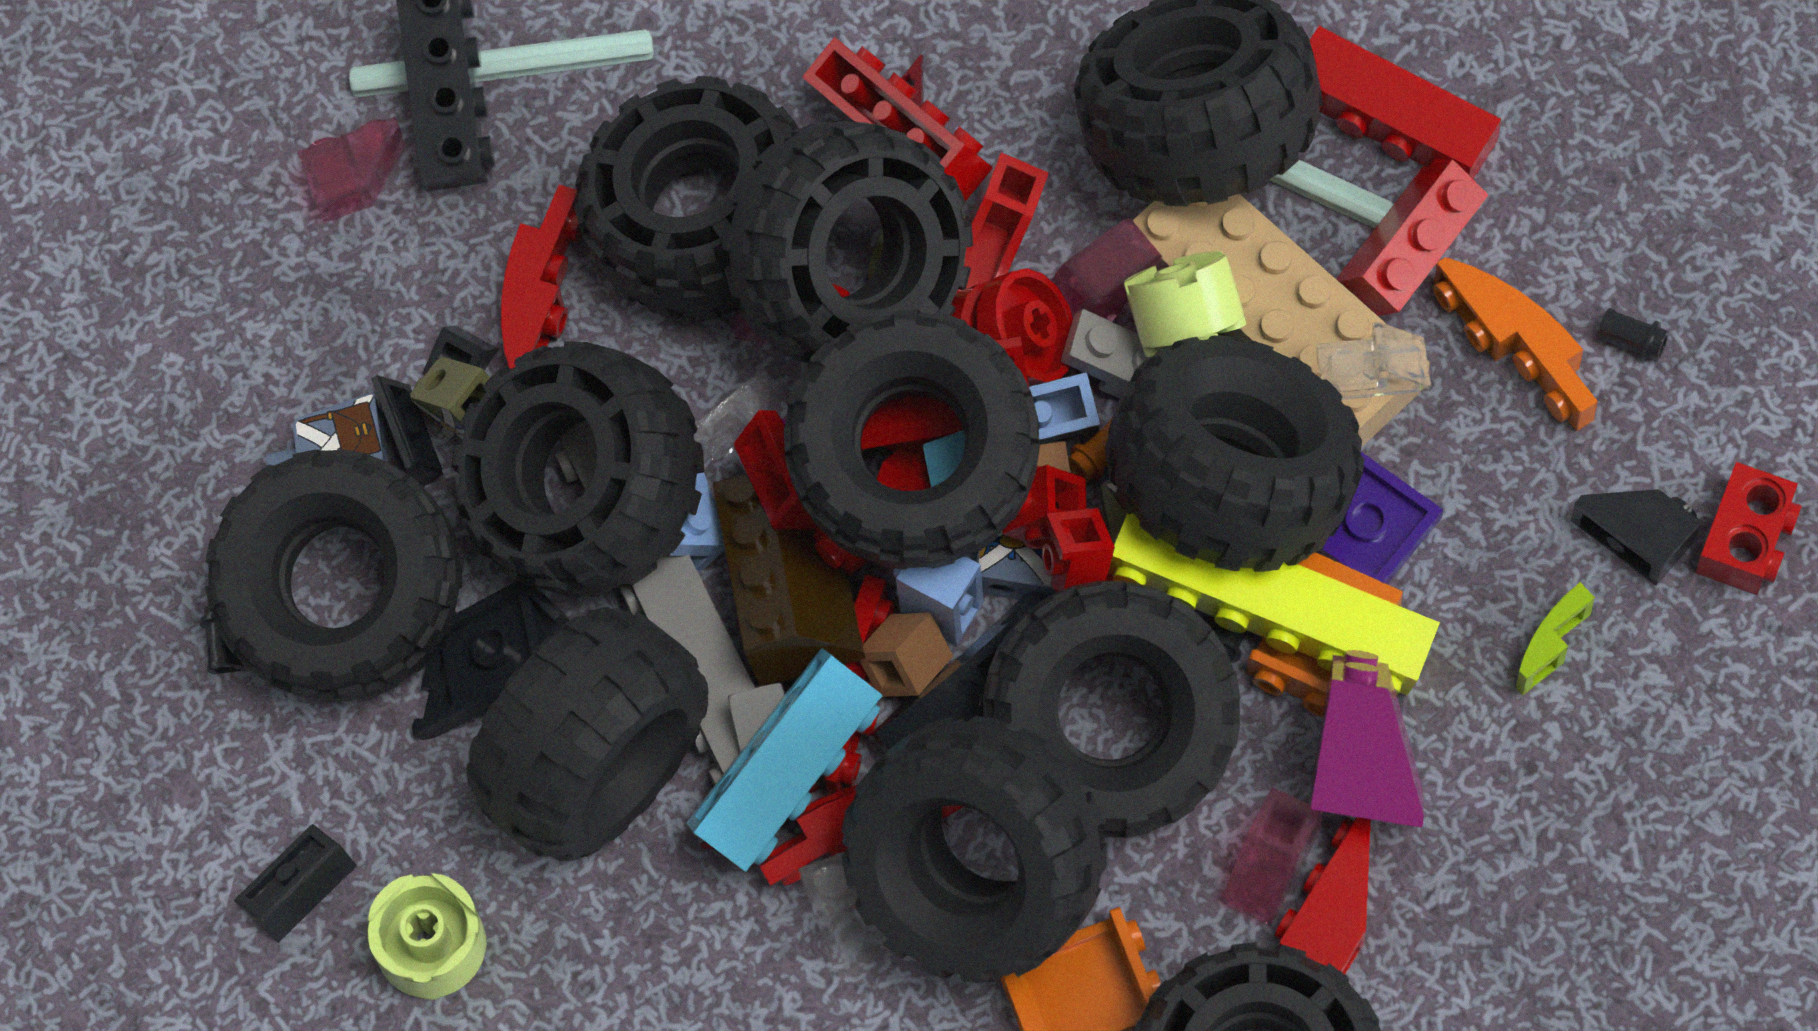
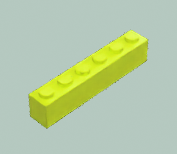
[1108,513,1440,696]

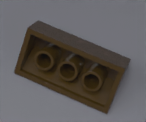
[713,473,866,687]

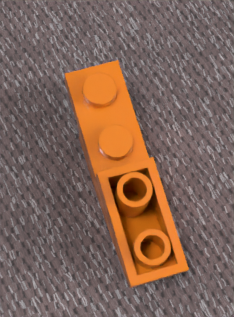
[1433,257,1598,431]

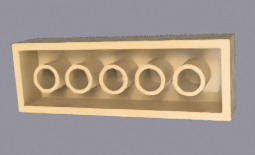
[1126,194,1430,446]

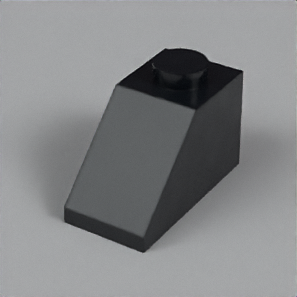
[1571,489,1702,586]

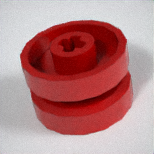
[951,268,1073,387]

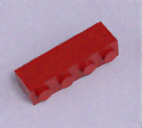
[1310,26,1502,179]

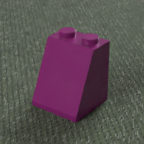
[1310,650,1424,828]

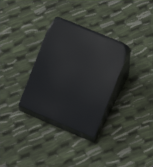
[422,325,499,375]

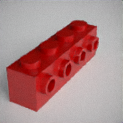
[802,37,993,202]

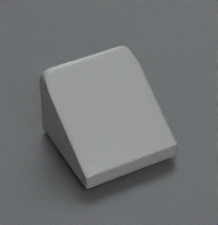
[728,683,784,752]

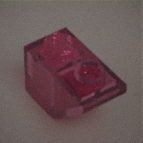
[297,117,405,224]
[1051,218,1162,322]
[1221,787,1322,926]

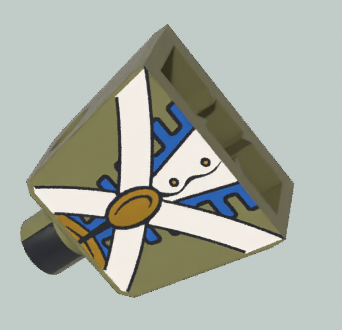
[410,357,490,445]

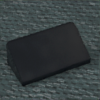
[371,375,443,487]
[234,824,357,943]

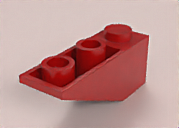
[1274,817,1371,975]

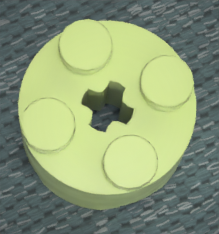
[1124,251,1246,357]
[368,873,487,1000]

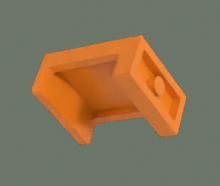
[1247,552,1403,718]
[1000,907,1161,1031]

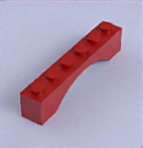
[883,152,1049,454]

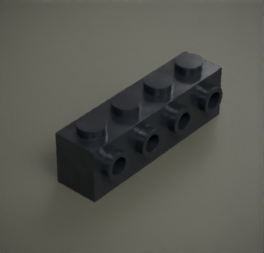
[396,0,495,192]

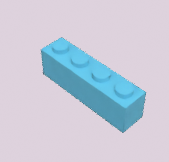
[686,648,883,872]

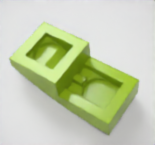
[1516,582,1595,695]

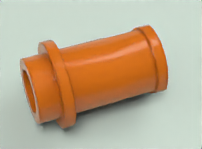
[1068,417,1113,483]

